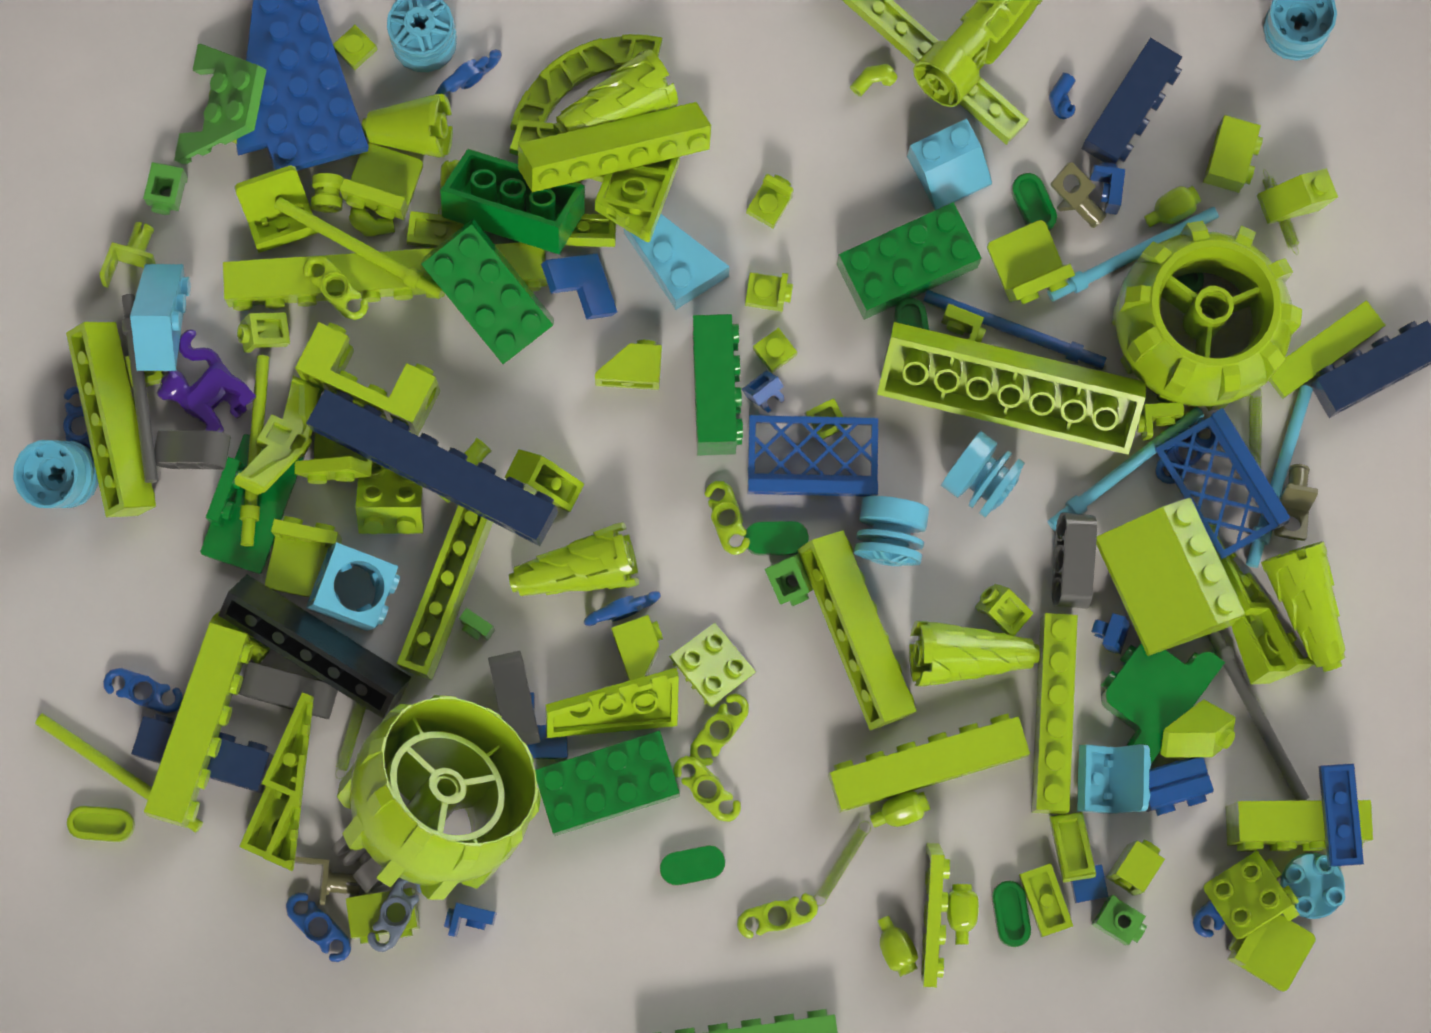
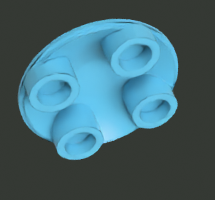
[1280,853,1345,919]

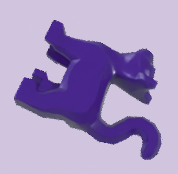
[156,329,256,433]

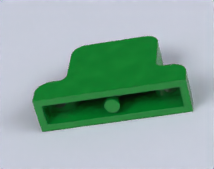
[1100,643,1225,763]

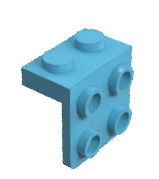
[1077,744,1151,814]

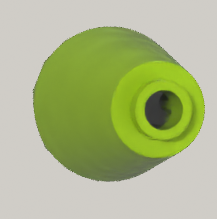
[362,94,453,158]

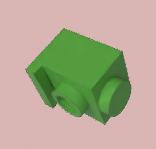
[143,162,188,215]
[765,553,813,606]
[1091,895,1147,946]

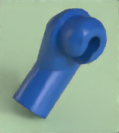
[1049,73,1076,119]

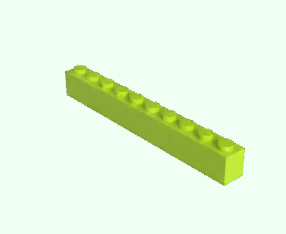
[223,242,547,311]

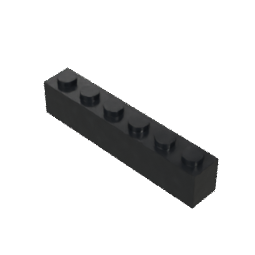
[218,574,412,719]

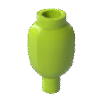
[1144,185,1201,227]
[870,791,931,828]
[947,884,979,945]
[877,915,918,977]

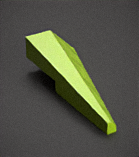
[1209,525,1314,684]
[239,692,314,871]

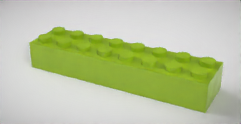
[877,322,1146,455]

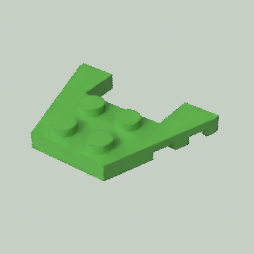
[174,44,267,165]

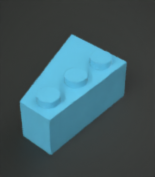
[624,214,730,310]
[130,264,191,371]

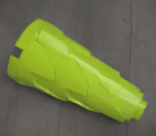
[553,49,678,135]
[509,522,639,596]
[1261,541,1346,672]
[909,621,1040,686]

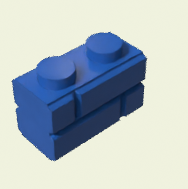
[1146,757,1214,816]

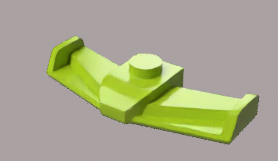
[235,375,322,495]

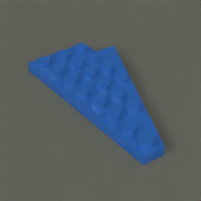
[236,0,369,171]

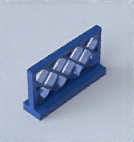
[1155,408,1290,560]
[747,415,878,497]

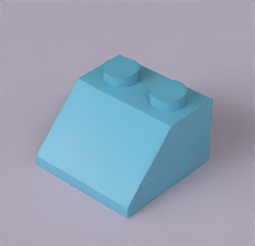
[907,119,992,210]

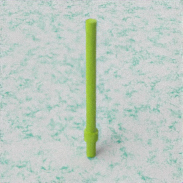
[274,197,444,299]
[239,355,270,547]
[35,713,204,833]

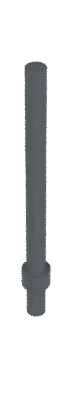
[121,294,158,483]
[1207,631,1310,801]

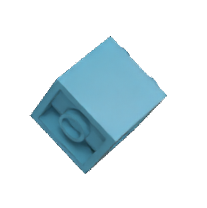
[306,542,400,631]

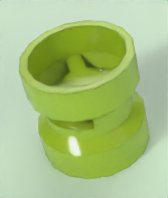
[311,173,344,213]

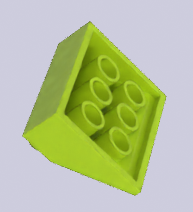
[1096,497,1245,656]

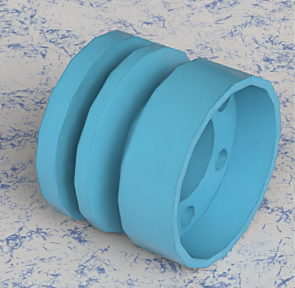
[387,0,457,73]
[1263,0,1337,61]
[941,431,1025,518]
[13,440,99,508]
[854,496,930,566]

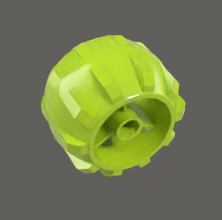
[1112,220,1302,411]
[337,695,541,900]

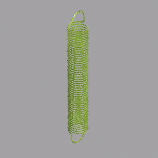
[1262,169,1299,255]
[1249,388,1262,469]
[335,702,366,779]
[814,821,871,906]

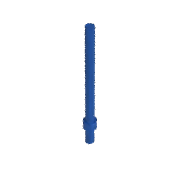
[923,290,1107,369]

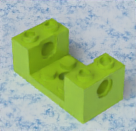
[295,322,441,436]

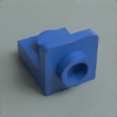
[1090,163,1125,214]
[444,902,497,937]

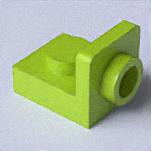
[746,174,794,229]
[745,272,793,312]
[941,303,986,342]
[237,313,290,353]
[1136,402,1184,441]
[975,584,1034,636]

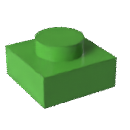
[459,608,495,641]

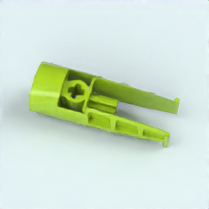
[913,0,1042,107]

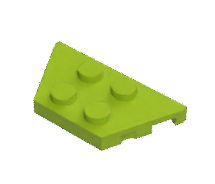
[595,157,680,242]

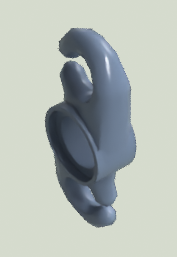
[367,878,421,952]

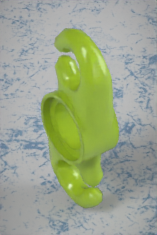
[303,256,369,320]
[704,481,750,555]
[690,694,749,766]
[673,756,741,822]
[737,893,818,939]

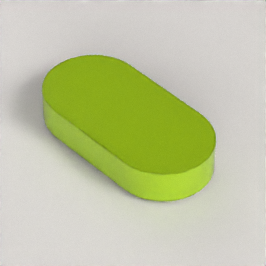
[67,806,135,842]

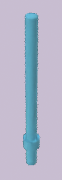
[1047,207,1219,302]
[1246,385,1313,568]
[1047,406,1204,531]

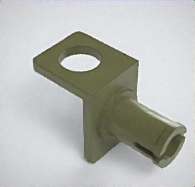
[1050,162,1107,228]
[1274,464,1318,541]
[295,857,360,906]

